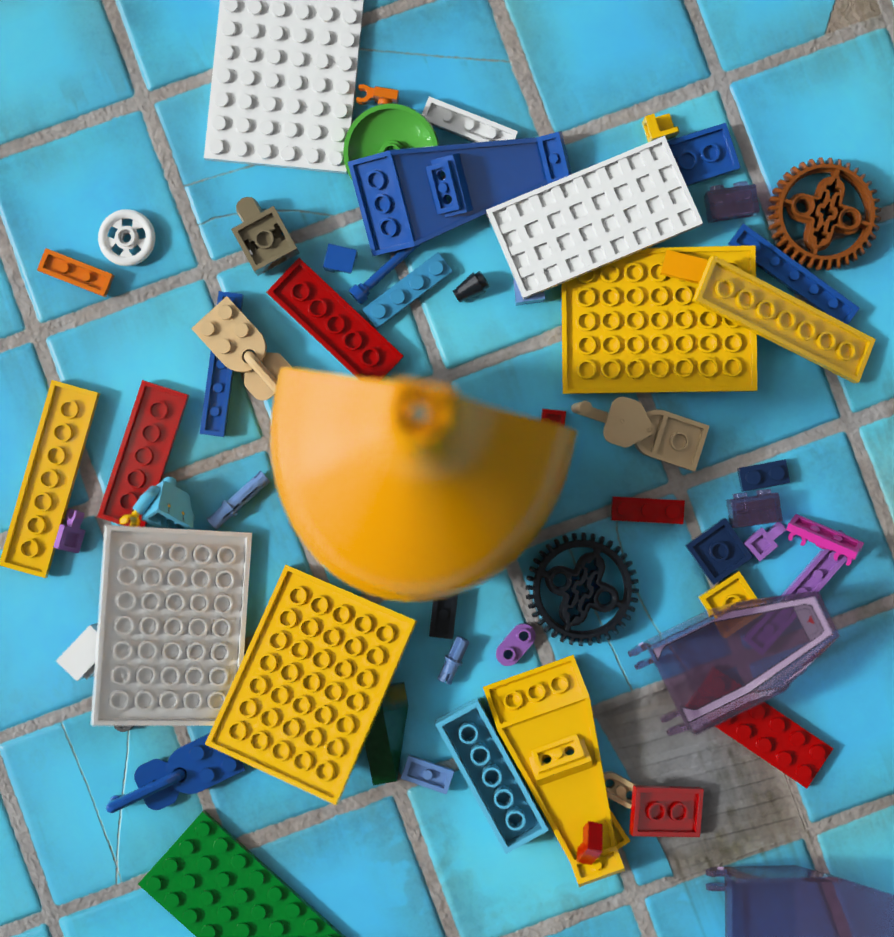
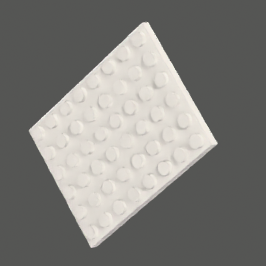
[204,0,364,174]
[91,525,252,726]

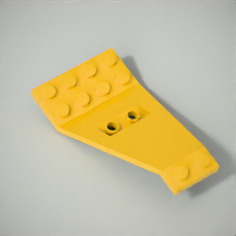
[483,655,625,887]

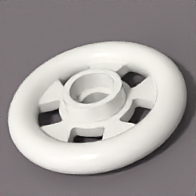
[98,209,155,266]

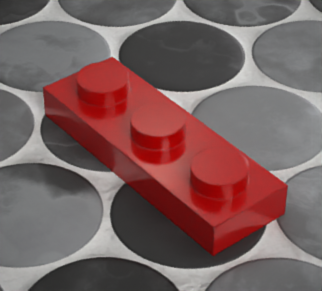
[611,496,685,524]

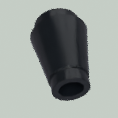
[453,271,490,303]

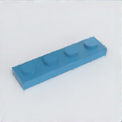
[362,252,453,329]

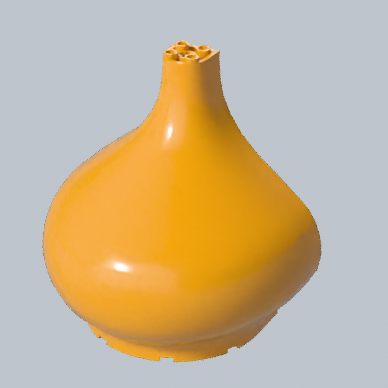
[270,368,577,602]

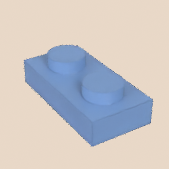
[401,754,454,794]

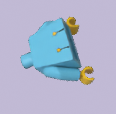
[120,477,195,529]

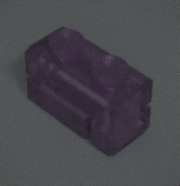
[704,181,760,223]
[726,488,783,528]

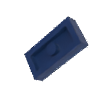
[737,459,790,492]

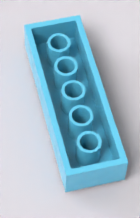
[435,697,549,854]

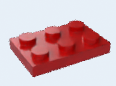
[629,785,704,837]

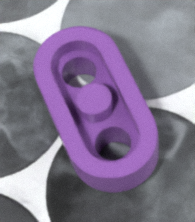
[496,623,536,666]

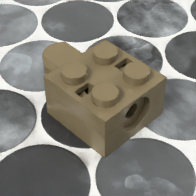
[231,197,299,276]

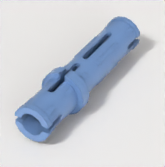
[207,470,271,530]

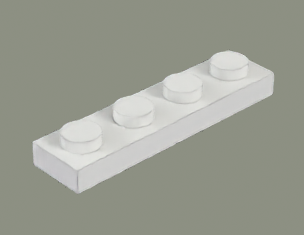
[422,96,518,142]

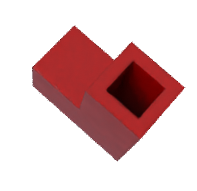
[577,821,603,865]

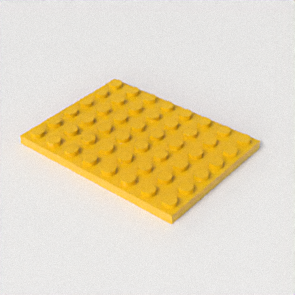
[561,245,758,394]
[205,565,417,805]

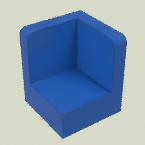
[323,243,358,274]

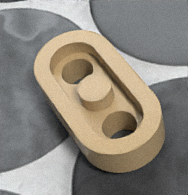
[604,771,637,809]

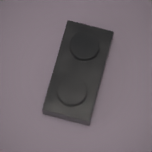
[429,595,458,639]

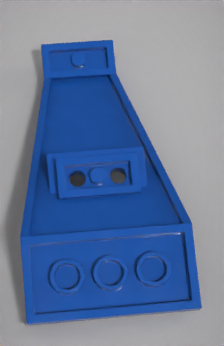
[348,131,572,256]

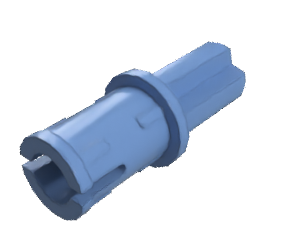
[437,636,469,685]

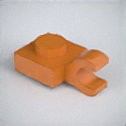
[356,84,399,105]

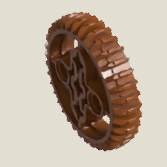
[767,157,882,271]

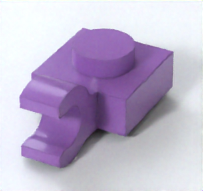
[53,508,86,553]
[743,521,786,561]

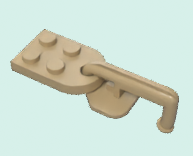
[191,296,292,401]
[571,397,709,471]

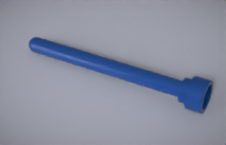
[348,244,421,305]

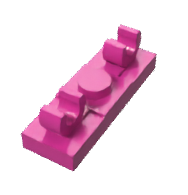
[786,514,864,566]

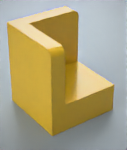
[642,114,679,142]

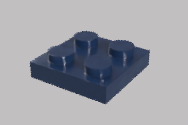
[685,518,753,585]

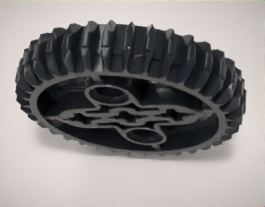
[525,532,639,646]

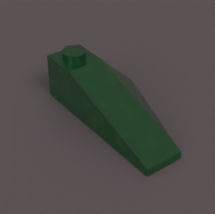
[365,682,408,785]

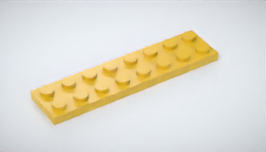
[692,256,876,383]
[0,380,100,578]

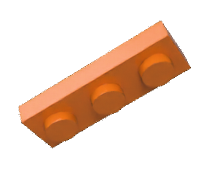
[37,248,114,298]

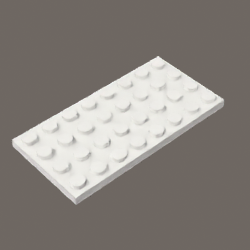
[486,136,703,300]

